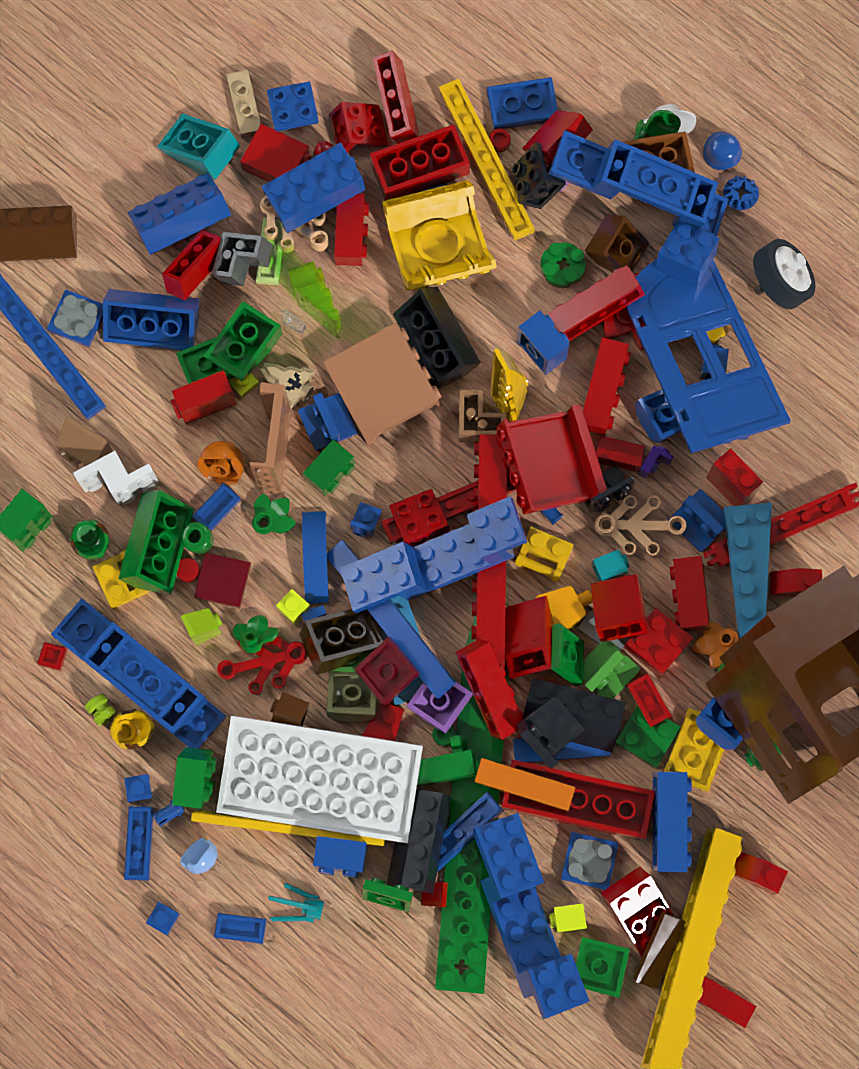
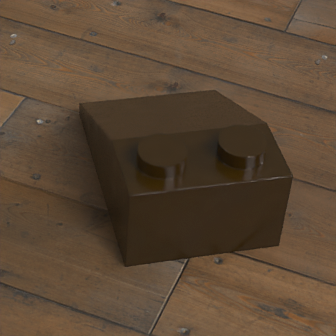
[299,609,385,675]

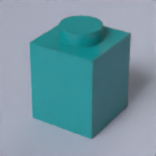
[591,549,630,582]

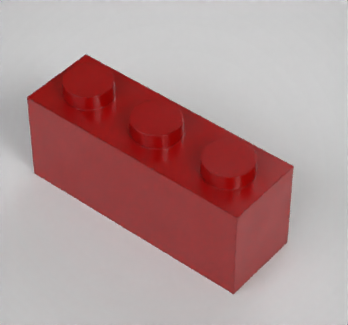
[334,194,369,266]
[162,230,221,300]
[670,556,711,632]

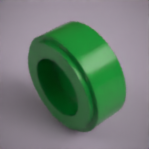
[432,725,456,747]

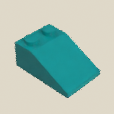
[157,113,240,180]

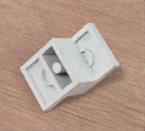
[73,451,160,505]

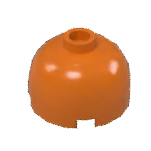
[197,441,245,485]

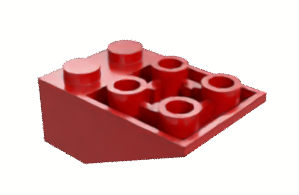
[505,596,554,679]
[600,866,674,957]

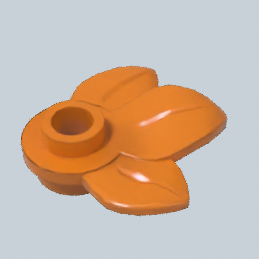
[692,622,739,669]

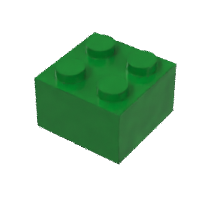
[0,489,53,552]
[172,747,217,809]

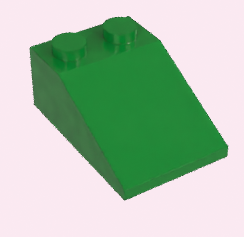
[204,301,283,381]

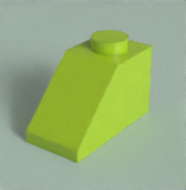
[180,608,223,646]

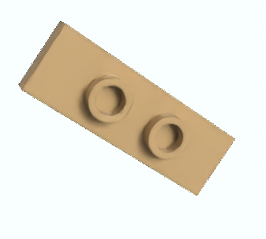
[227,70,261,137]

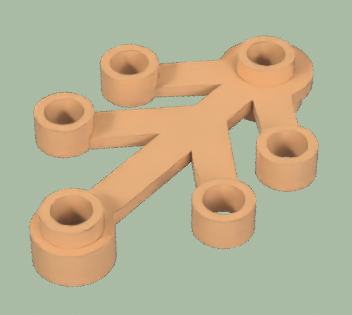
[260,196,328,253]
[595,495,686,557]

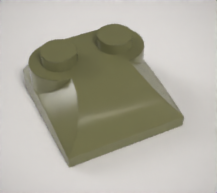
[327,671,376,722]

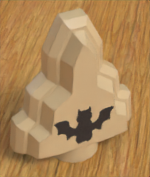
[260,363,315,409]

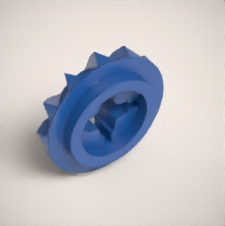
[723,175,759,210]

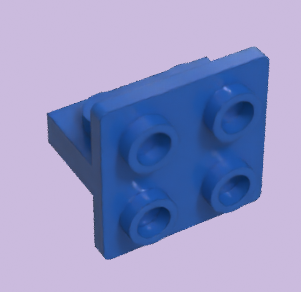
[267,81,319,131]
[298,393,357,451]
[668,489,726,552]

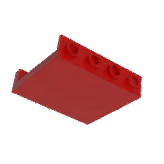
[496,404,607,515]

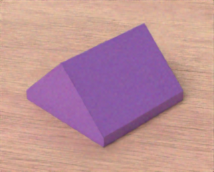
[407,682,473,733]

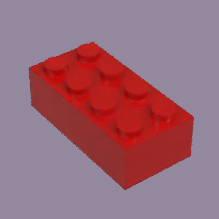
[370,124,470,201]

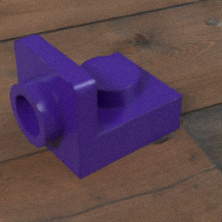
[638,445,674,479]

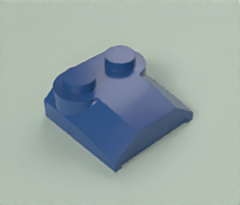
[635,389,689,443]
[696,697,743,750]

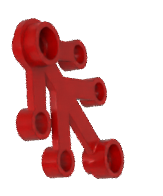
[217,636,308,696]

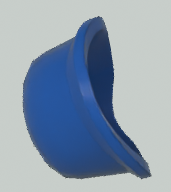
[703,131,742,170]

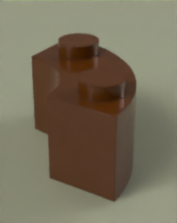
[270,692,309,727]

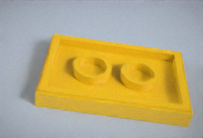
[663,708,724,793]

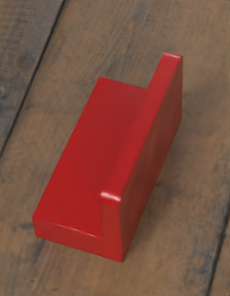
[596,436,645,473]
[627,673,673,727]

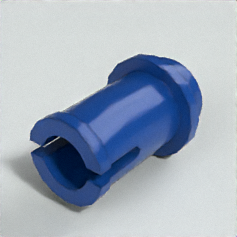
[541,508,563,525]
[153,800,185,827]

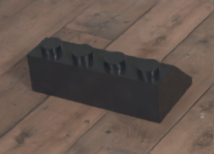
[393,286,481,390]
[522,678,626,754]
[387,790,451,894]

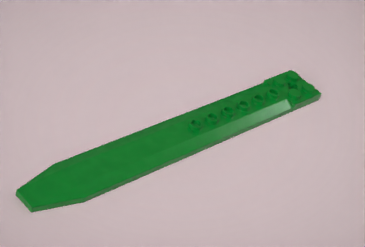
[435,616,509,994]

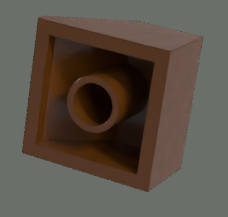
[585,214,649,273]

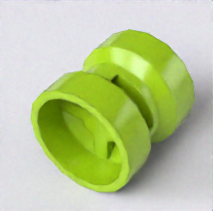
[84,693,118,727]

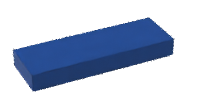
[124,806,154,881]

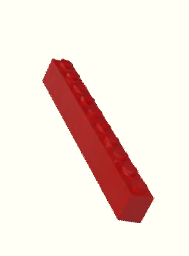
[471,434,507,668]

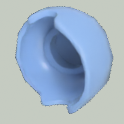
[180,838,218,874]

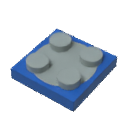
[47,289,103,348]
[561,832,619,890]

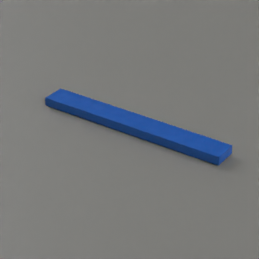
[0,274,106,420]
[327,540,456,698]

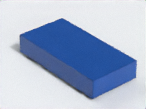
[192,483,241,530]
[214,913,267,944]

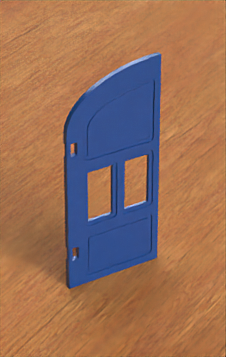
[626,259,791,453]

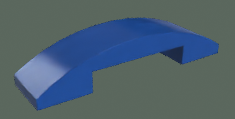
[302,511,329,604]

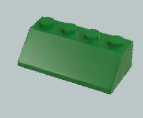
[118,490,194,595]

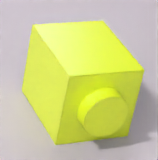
[276,589,310,626]
[549,904,587,933]

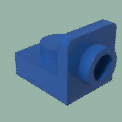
[349,502,382,538]

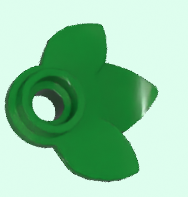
[252,493,296,535]
[233,615,279,653]

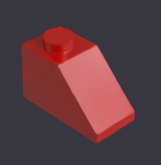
[770,568,822,597]
[734,852,788,895]

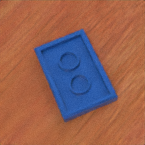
[486,77,558,130]

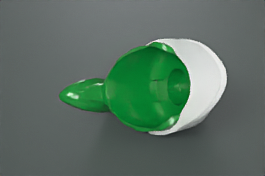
[633,104,696,140]

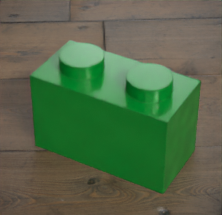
[302,439,355,497]

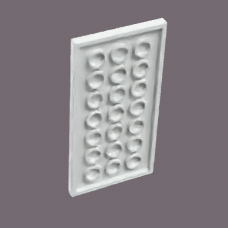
[216,716,423,843]

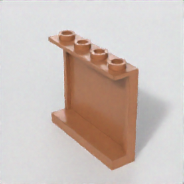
[323,323,442,445]
[250,383,292,494]

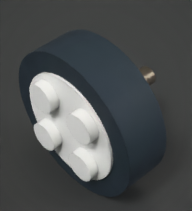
[753,239,816,309]

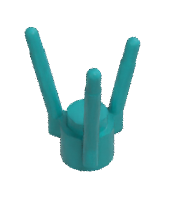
[268,883,324,923]

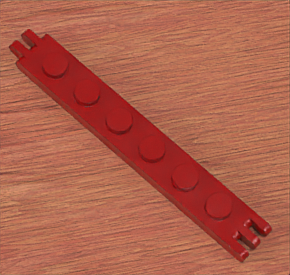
[703,482,859,567]

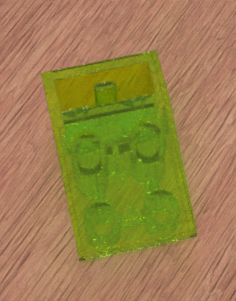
[288,261,342,338]

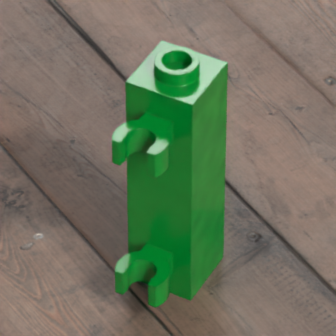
[417,735,478,788]

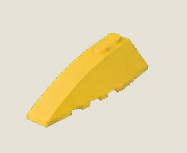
[490,348,528,422]

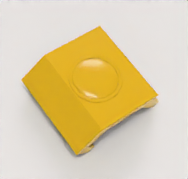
[382,180,497,291]

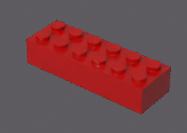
[501,759,655,841]

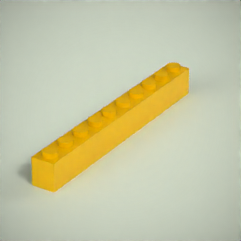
[640,828,742,1069]

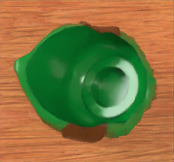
[69,519,110,560]

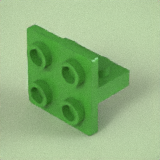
[583,641,640,699]

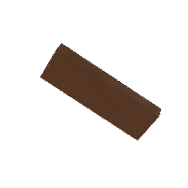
[633,912,686,990]

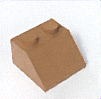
[56,416,113,469]

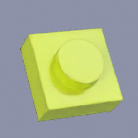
[228,373,259,398]

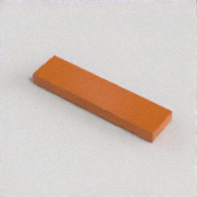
[475,758,575,811]

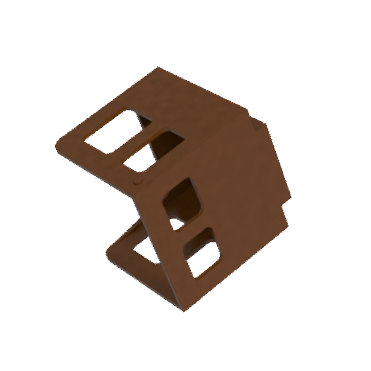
[705,566,859,804]

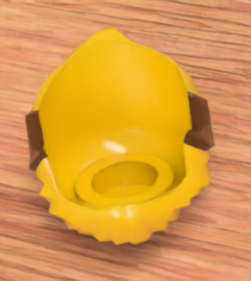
[109,709,155,750]

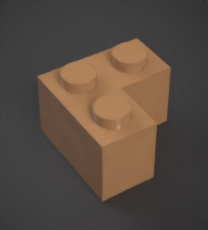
[459,390,506,443]

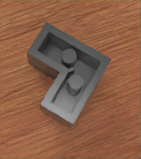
[211,232,274,286]

